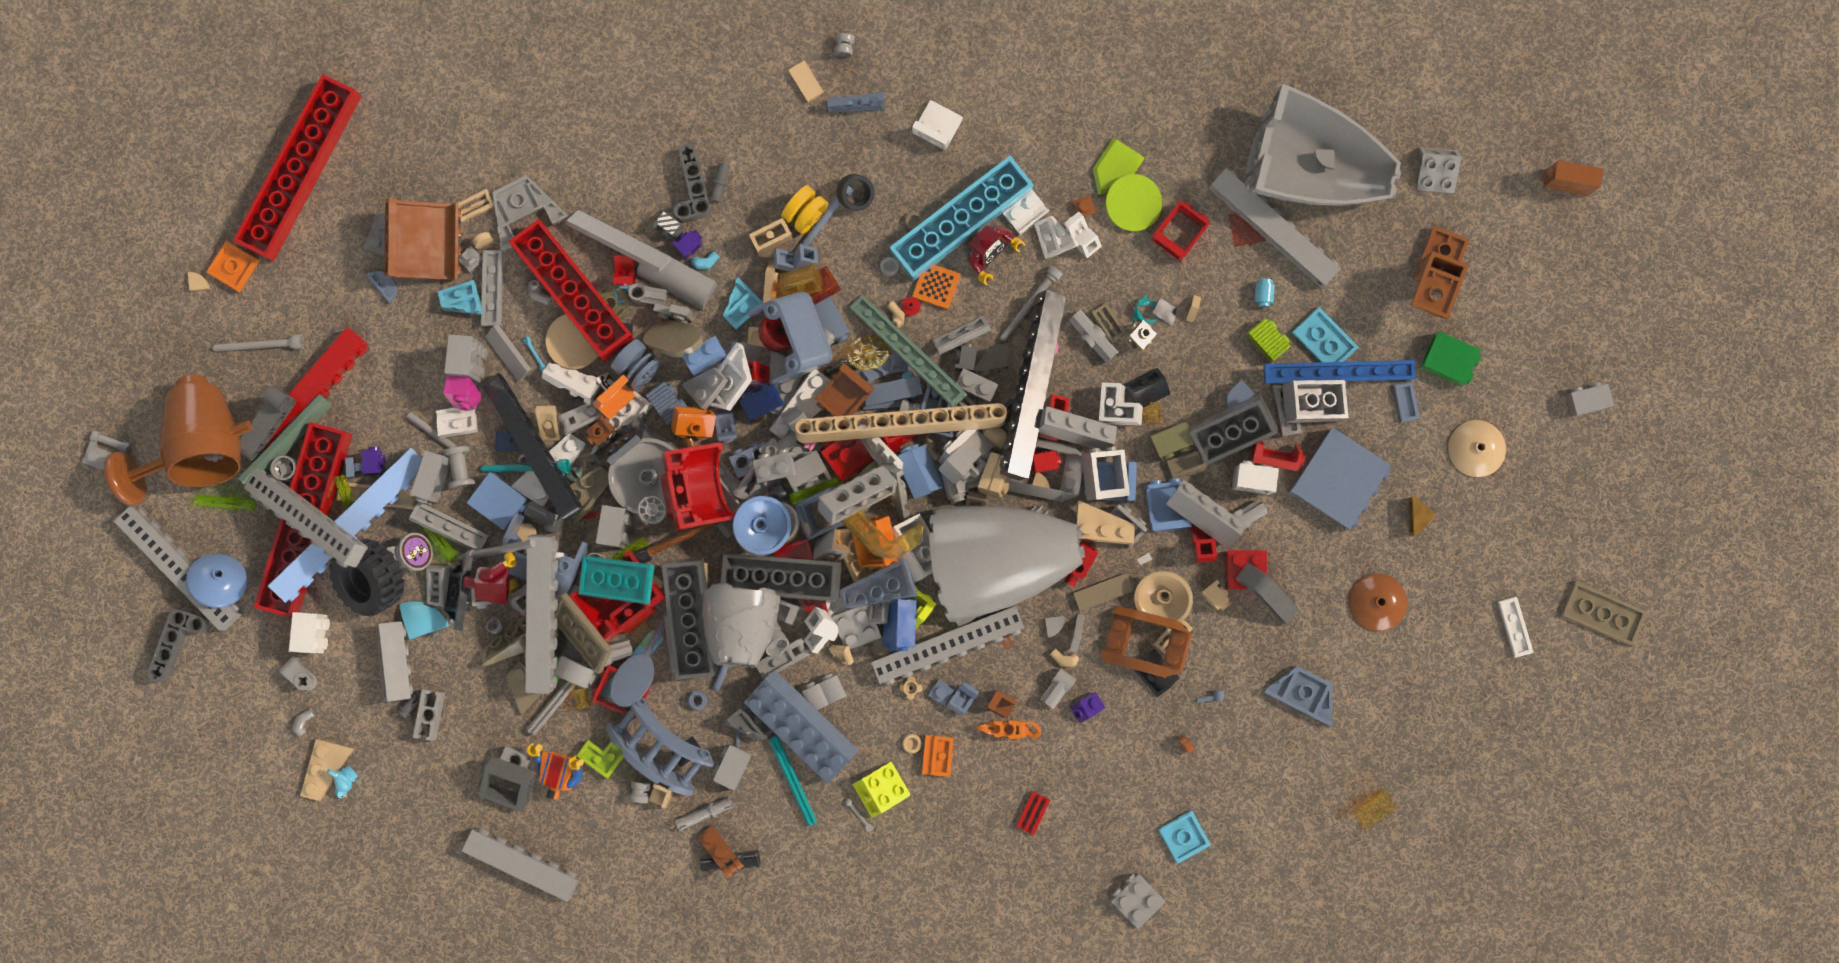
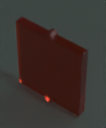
[1228,213,1265,247]

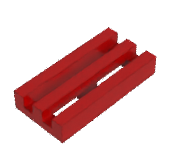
[1016,791,1050,835]

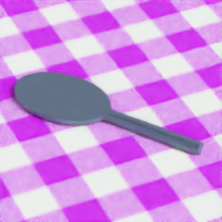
[611,610,667,707]

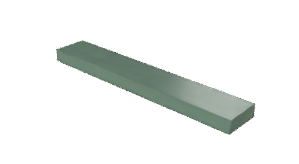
[238,394,333,485]

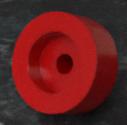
[901,297,920,316]

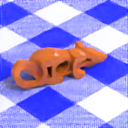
[976,720,1041,739]

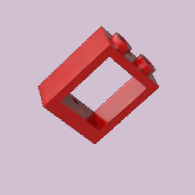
[1151,200,1210,262]
[591,665,652,719]

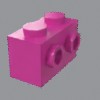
[443,376,481,411]

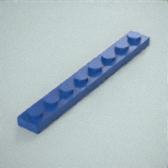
[1263,360,1415,383]

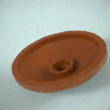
[1349,574,1407,631]

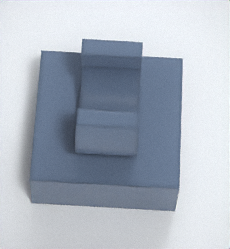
[345,457,362,479]

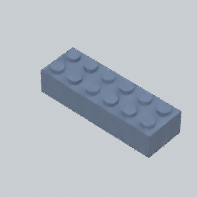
[744,670,859,784]

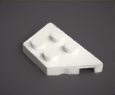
[709,343,752,411]

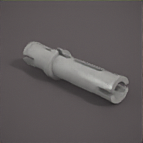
[675,797,734,831]

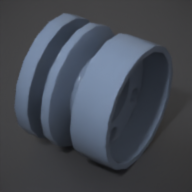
[611,339,662,391]

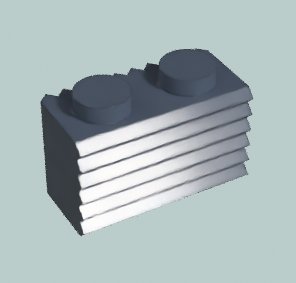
[645,381,687,427]

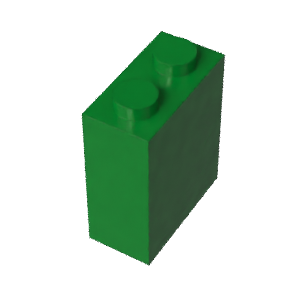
[1420,331,1481,387]

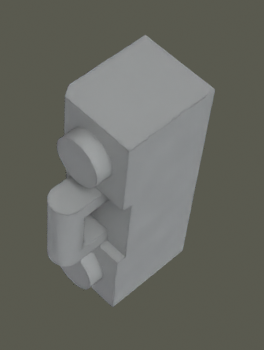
[938,430,994,485]

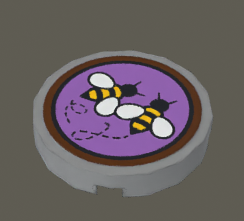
[396,533,433,571]

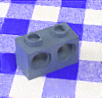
[729,441,765,480]

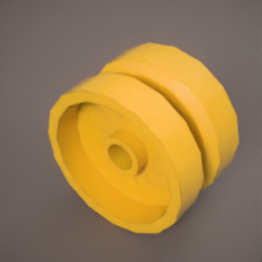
[781,185,828,235]

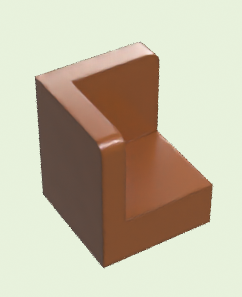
[987,690,1017,718]

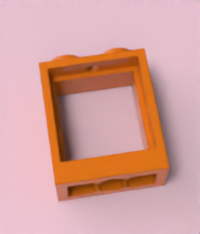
[849,516,899,570]

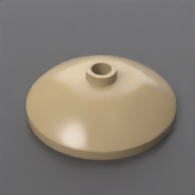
[1448,420,1506,477]
[1134,571,1193,622]

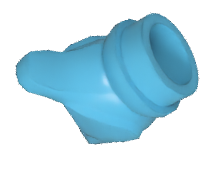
[327,765,358,798]

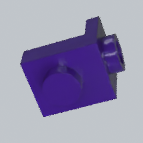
[1070,691,1106,723]

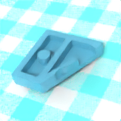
[438,280,483,314]

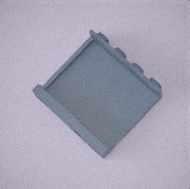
[1288,427,1391,531]

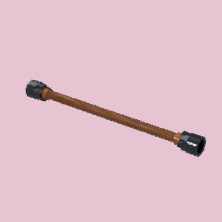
[633,482,788,564]

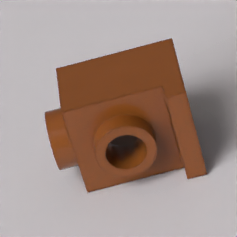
[586,416,617,448]

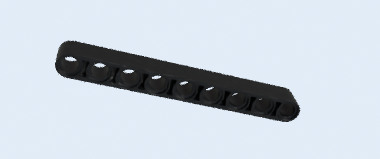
[482,373,583,521]

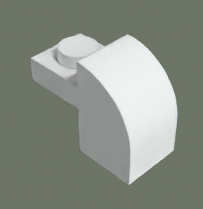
[1064,212,1102,258]
[804,607,838,654]

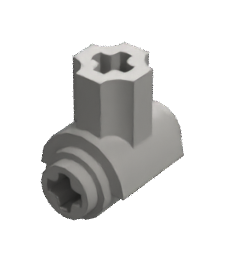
[940,467,982,504]

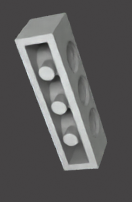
[818,466,897,526]

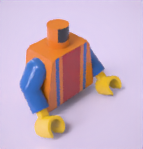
[527,743,584,800]

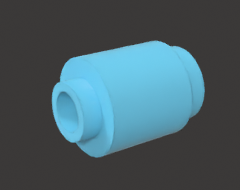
[1254,279,1275,308]

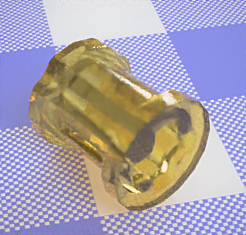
[570,688,592,710]

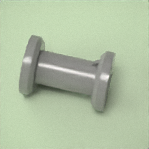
[442,446,475,489]

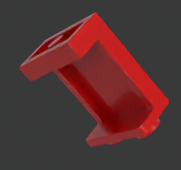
[1250,440,1305,471]

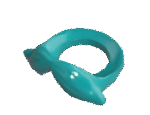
[1133,295,1159,324]

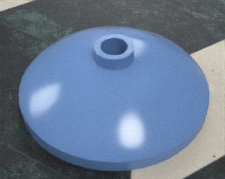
[733,496,791,555]
[186,554,248,608]

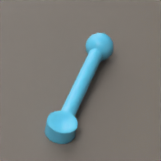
[523,336,547,371]

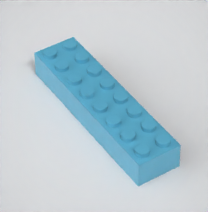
[890,156,1034,281]

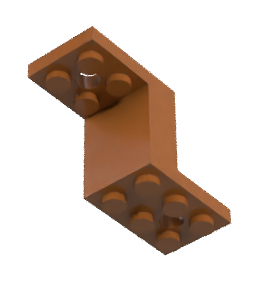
[1410,226,1470,320]

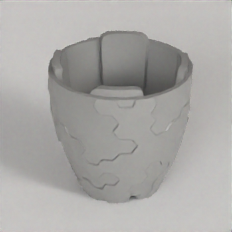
[702,584,780,668]

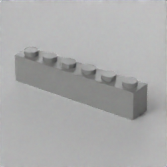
[462,827,580,902]

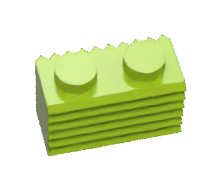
[1246,318,1291,363]

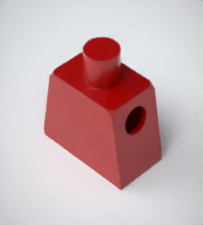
[1064,541,1098,587]

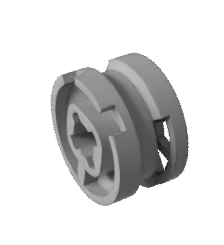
[638,496,667,524]

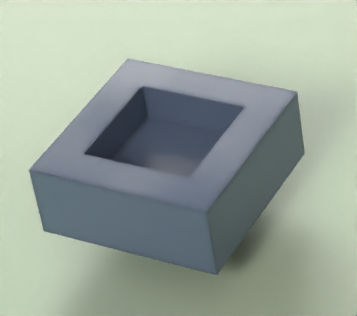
[929,679,955,706]

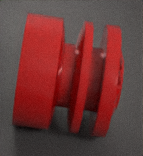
[758,316,791,352]

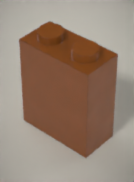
[1542,160,1604,196]

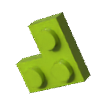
[577,740,624,779]

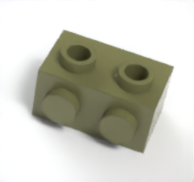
[1149,422,1195,460]

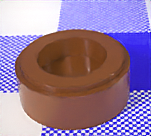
[1176,735,1194,754]

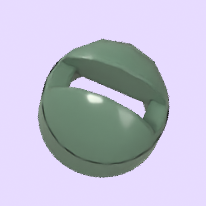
[567,467,583,482]

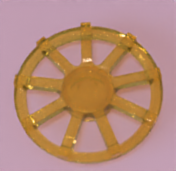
[847,336,890,371]

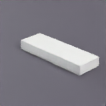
[1497,597,1533,658]

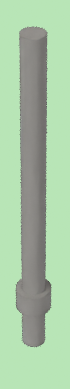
[457,539,536,562]

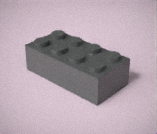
[1189,393,1278,465]

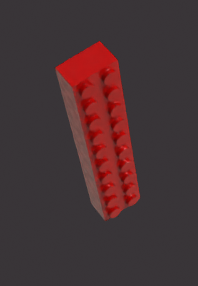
[233,74,362,262]
[254,422,353,618]

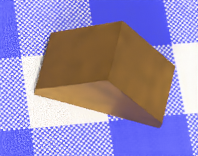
[1408,496,1436,536]

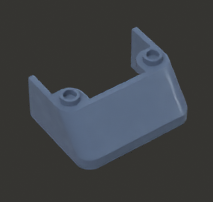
[746,292,832,384]
[499,513,591,595]

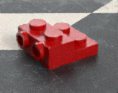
[820,427,873,482]

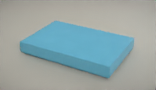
[1291,307,1359,362]

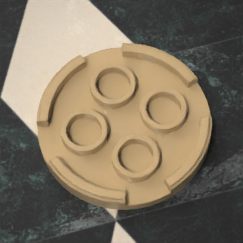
[546,314,599,370]

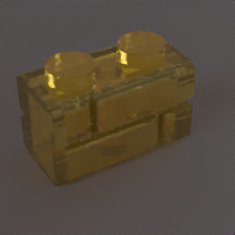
[780,264,823,296]

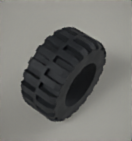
[329,539,405,616]

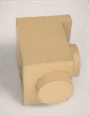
[1201,580,1231,611]

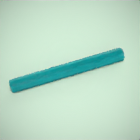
[768,735,817,826]

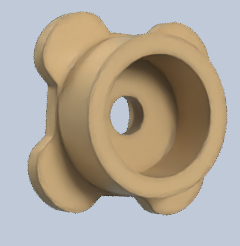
[899,676,923,700]

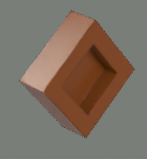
[1072,195,1097,218]

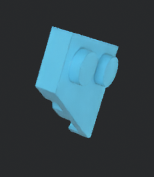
[723,277,763,330]

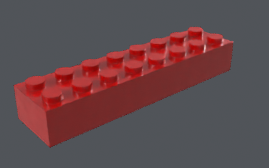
[508,219,634,363]

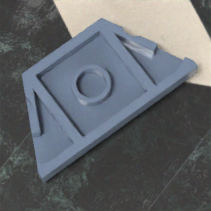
[1263,666,1333,727]

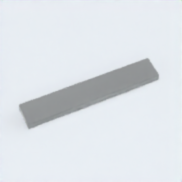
[567,210,671,273]

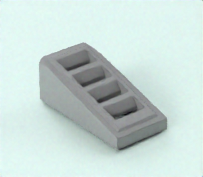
[426,565,450,607]

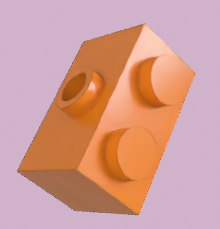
[671,406,716,439]

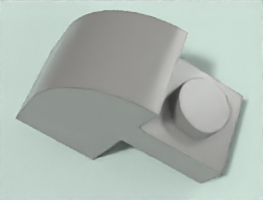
[554,656,600,689]

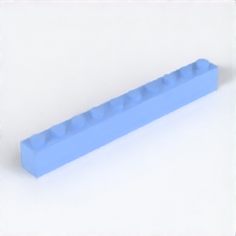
[268,448,422,603]

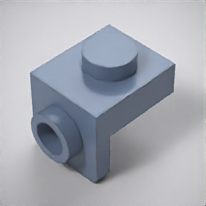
[715,411,737,442]
[947,682,979,716]

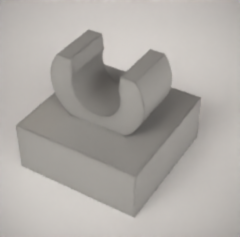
[458,246,483,273]

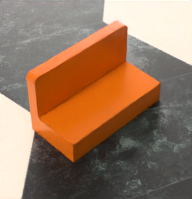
[592,375,635,420]

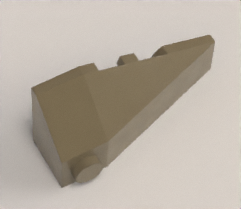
[481,612,559,666]

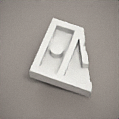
[1034,216,1079,259]

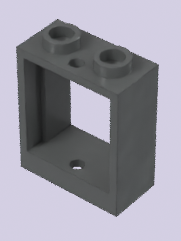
[478,756,536,812]

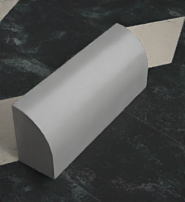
[637,246,717,311]

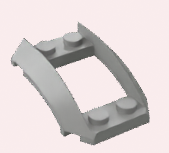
[1007,438,1084,502]

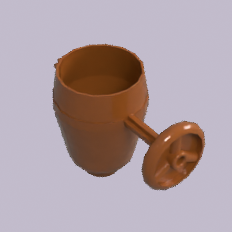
[104,374,253,506]

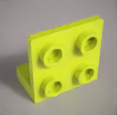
[899,585,936,630]
[852,762,910,818]

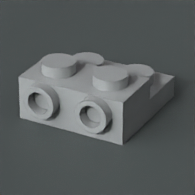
[1110,873,1166,929]

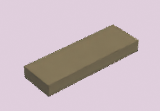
[1073,573,1134,611]

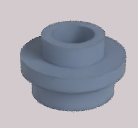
[688,691,707,710]

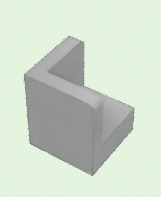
[777,600,800,625]

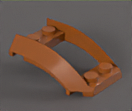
[1101,606,1192,678]

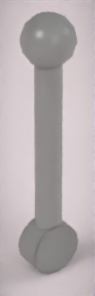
[845,798,873,832]

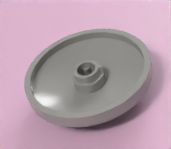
[608,438,675,514]

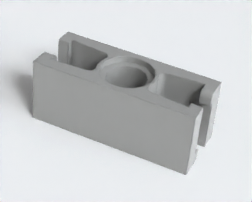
[413,689,445,741]

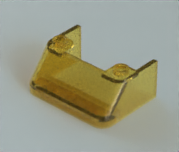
[841,509,923,560]

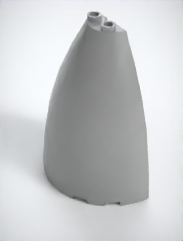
[1245,84,1401,206]
[929,506,1085,622]

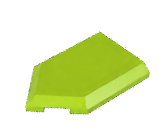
[1092,138,1144,195]

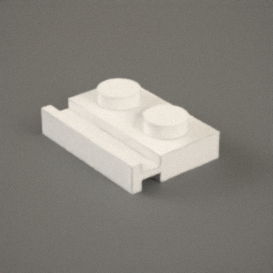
[1003,190,1049,235]
[436,408,478,439]

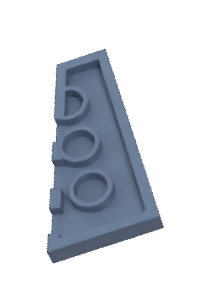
[839,559,917,609]

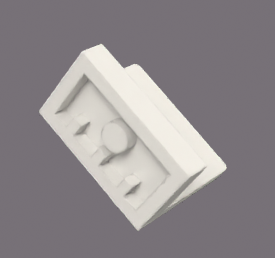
[912,100,963,151]

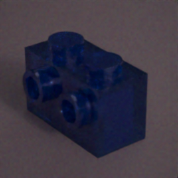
[739,381,784,421]

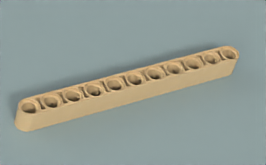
[795,404,1007,443]

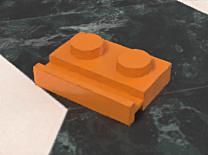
[922,735,954,777]

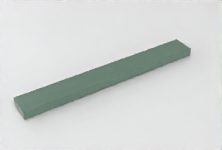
[849,294,967,407]

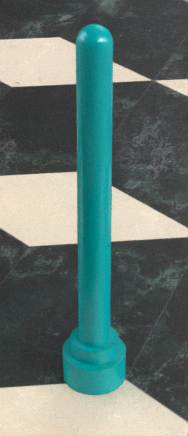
[480,459,570,474]

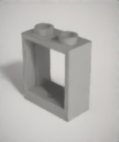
[1081,447,1130,500]
[410,450,450,505]

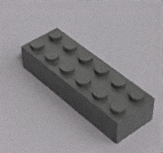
[721,553,842,601]
[662,557,717,680]

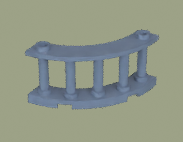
[605,697,714,796]

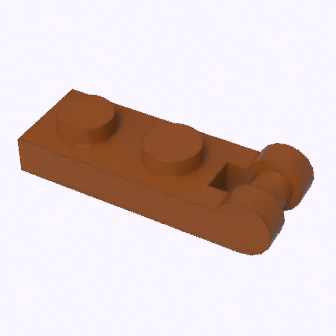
[697,825,744,879]

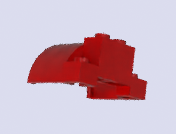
[660,442,735,530]
[569,550,666,642]

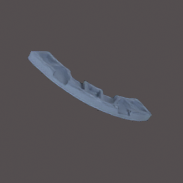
[828,353,908,417]

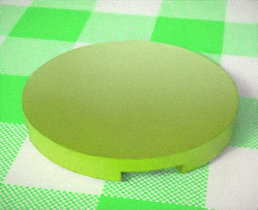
[1105,174,1162,232]

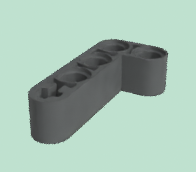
[674,144,711,223]
[240,386,296,461]
[1235,563,1299,625]
[147,609,210,682]

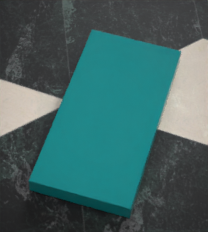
[578,556,654,604]

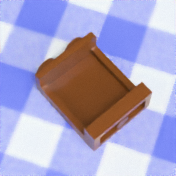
[814,363,875,417]

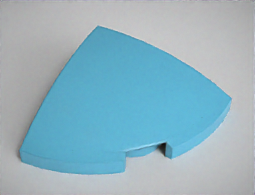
[399,601,449,640]

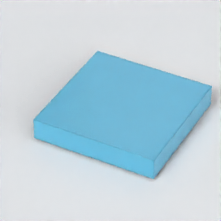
[1158,810,1211,864]

